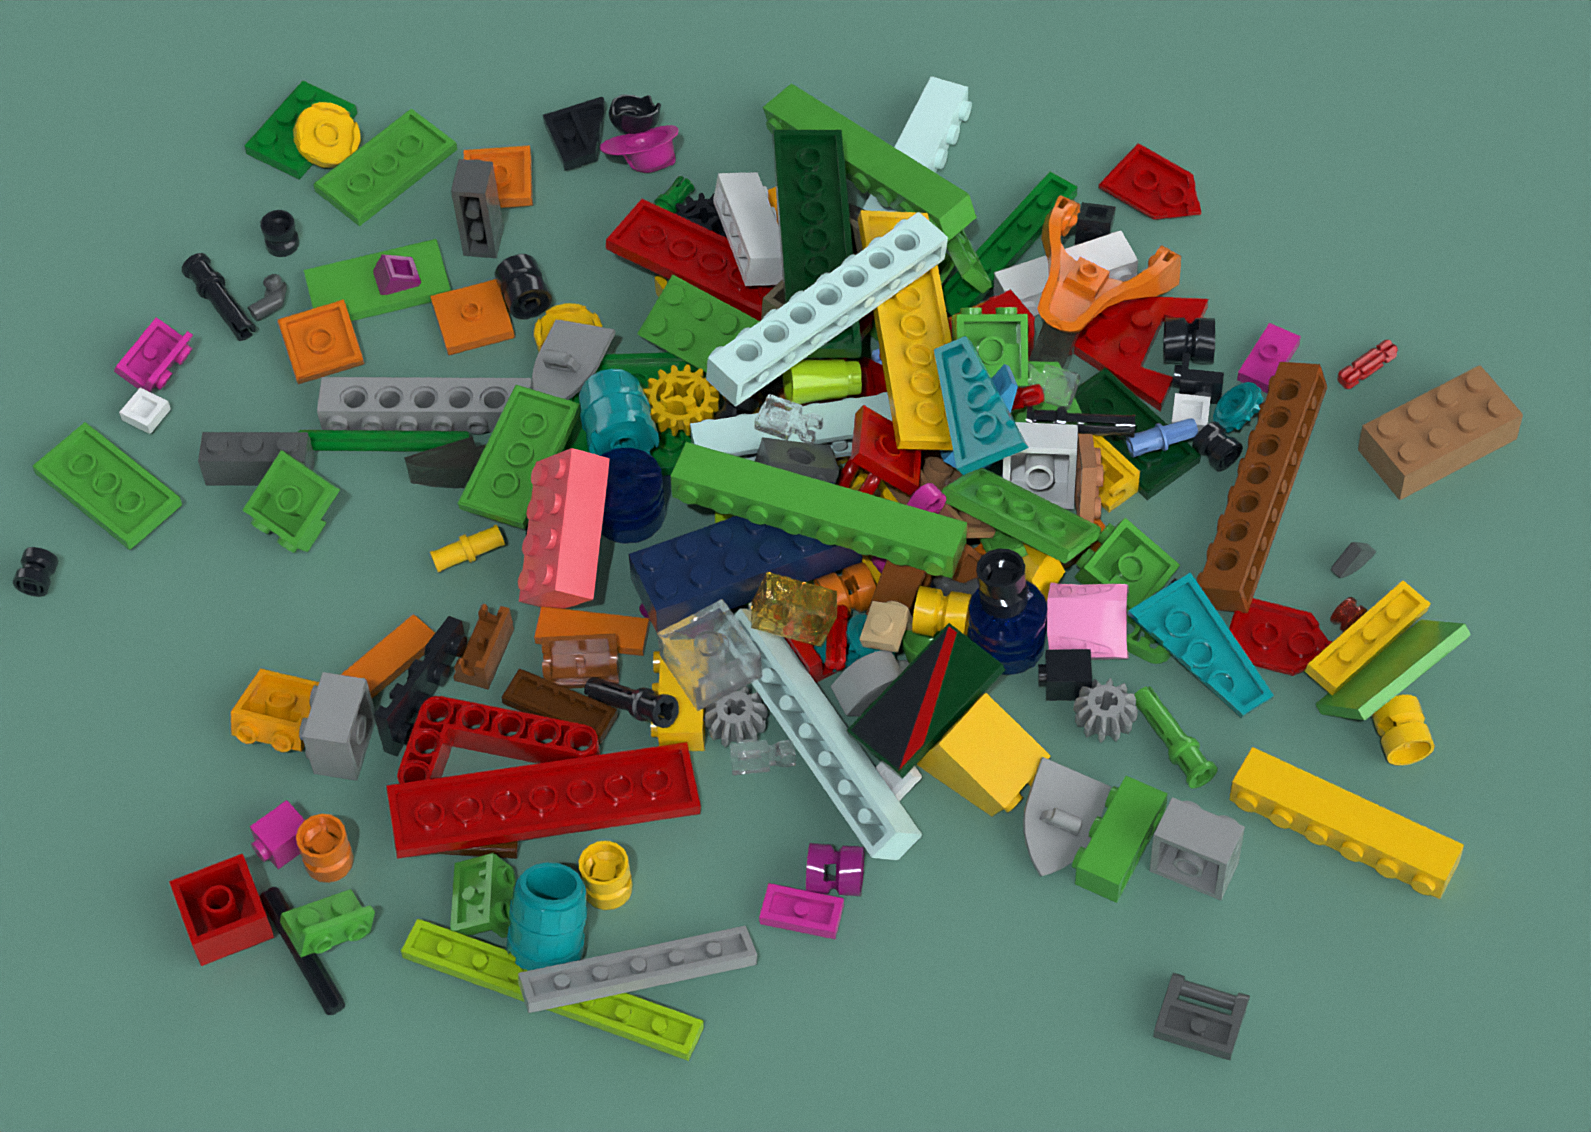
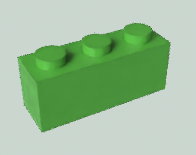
[1072,775,1168,903]

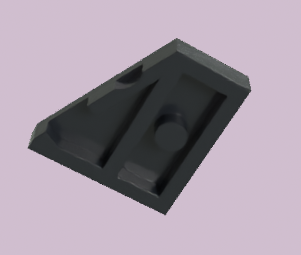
[543,96,605,171]

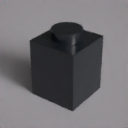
[1038,649,1092,701]

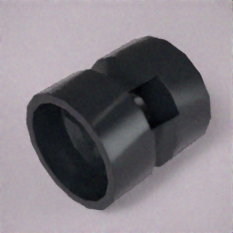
[494,254,552,319]
[1163,317,1215,363]
[976,548,1028,619]

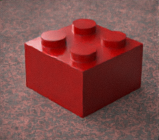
[169,853,275,966]

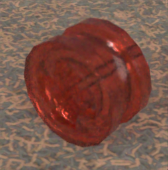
[1330,597,1367,632]

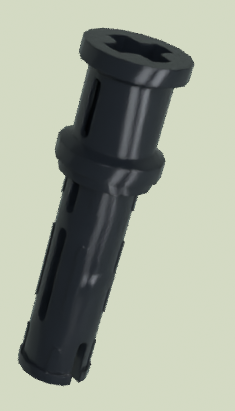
[182,253,256,341]
[1026,406,1135,438]
[584,676,679,728]

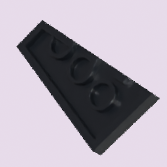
[373,616,467,757]

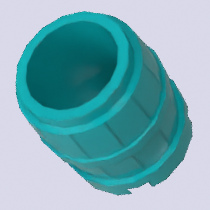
[579,369,659,470]
[506,862,587,971]

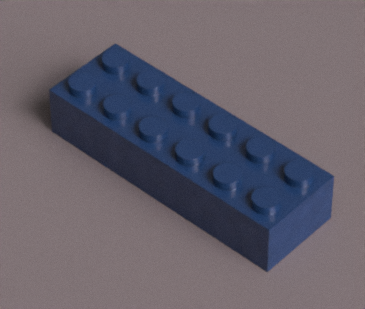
[629,482,862,635]

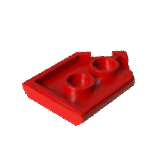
[1098,143,1201,219]
[1229,598,1332,676]

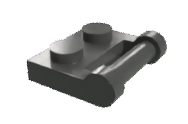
[1153,973,1250,1061]

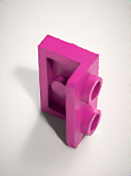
[114,317,193,393]

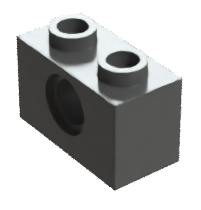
[755,437,839,484]

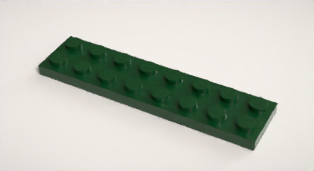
[772,130,862,358]

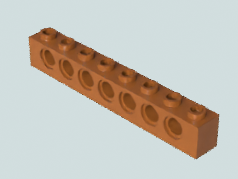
[1196,362,1327,613]

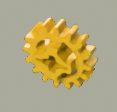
[643,364,719,436]

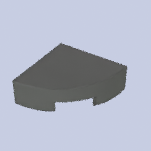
[1331,542,1377,578]

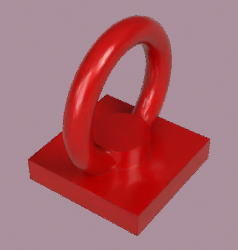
[836,405,921,495]

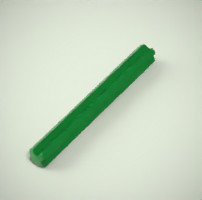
[298,430,471,452]

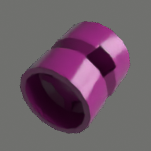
[806,843,864,897]

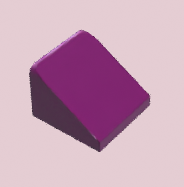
[373,254,421,295]

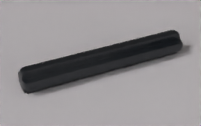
[260,887,345,1016]

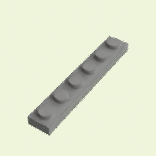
[518,926,757,1013]

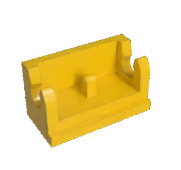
[1093,435,1140,513]

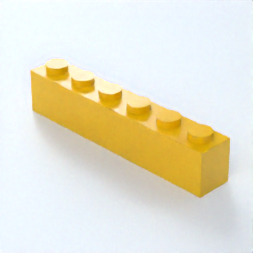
[1229,747,1464,899]

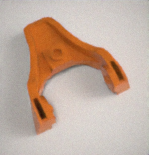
[1037,195,1182,334]

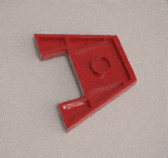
[1074,296,1209,411]

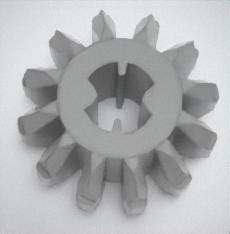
[1073,677,1138,743]
[704,683,767,749]

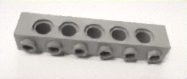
[317,377,533,434]

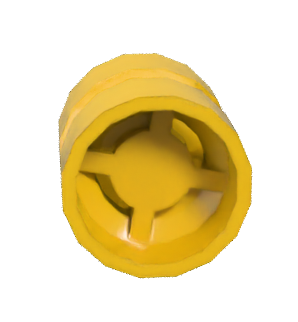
[912,586,972,636]
[1371,695,1435,766]
[579,841,633,910]

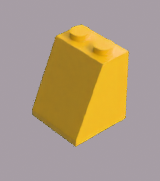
[917,692,1051,817]

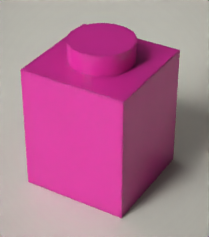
[250,800,305,870]

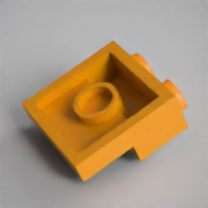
[231,668,319,752]

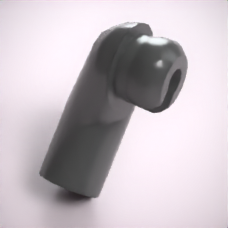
[248,274,287,321]
[933,575,979,599]

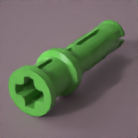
[1134,686,1218,789]

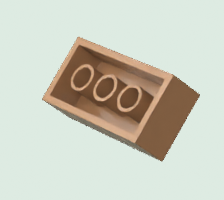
[1358,365,1523,500]

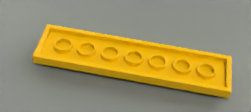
[857,210,953,450]

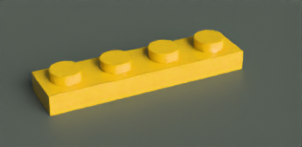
[1305,580,1431,696]

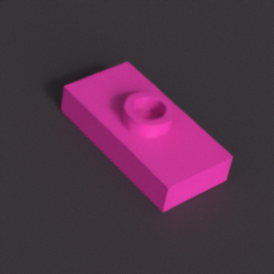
[1237,323,1301,394]
[759,883,844,939]

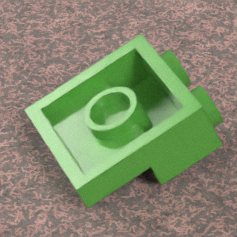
[952,307,1028,386]
[243,450,340,553]
[1074,518,1180,610]

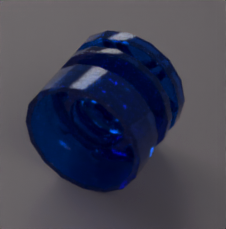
[601,447,666,544]
[968,581,1048,675]

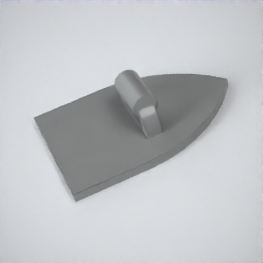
[532,319,616,400]
[1023,757,1111,877]

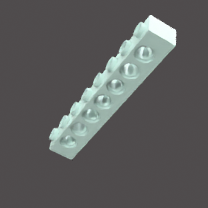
[706,212,948,407]

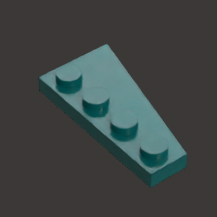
[934,336,1029,475]
[1127,572,1274,718]

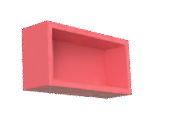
[518,448,610,609]

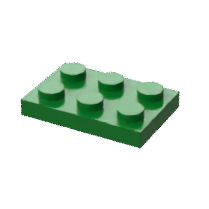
[244,81,358,180]

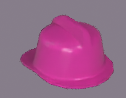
[600,125,679,173]

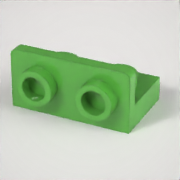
[450,853,516,938]
[280,889,375,957]

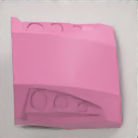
[1047,583,1129,660]

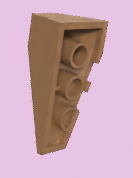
[882,450,995,538]

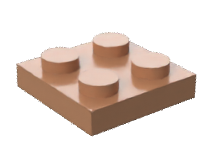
[1074,434,1103,523]

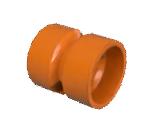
[814,562,876,620]
[296,814,354,883]

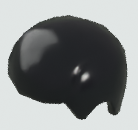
[609,94,661,134]

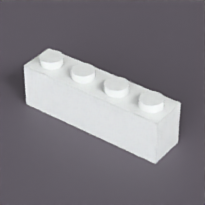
[713,172,783,286]
[994,230,1138,317]

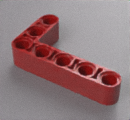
[397,696,601,783]

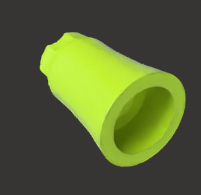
[783,359,862,407]

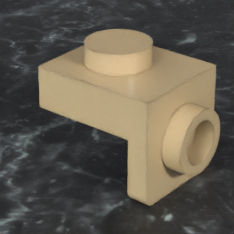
[859,601,913,652]

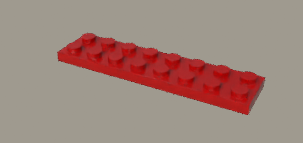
[606,199,874,361]
[386,742,701,859]

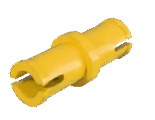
[430,524,505,573]

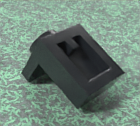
[1074,202,1116,246]

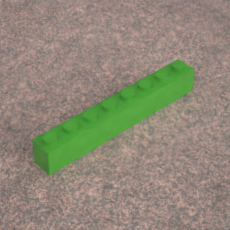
[763,83,977,242]
[671,442,967,578]

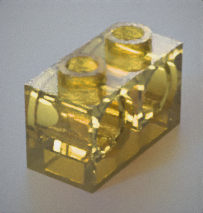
[751,572,837,647]

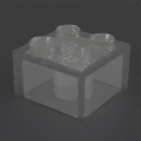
[657,599,762,711]

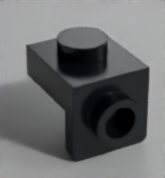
[1173,353,1224,404]

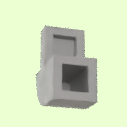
[831,650,910,716]

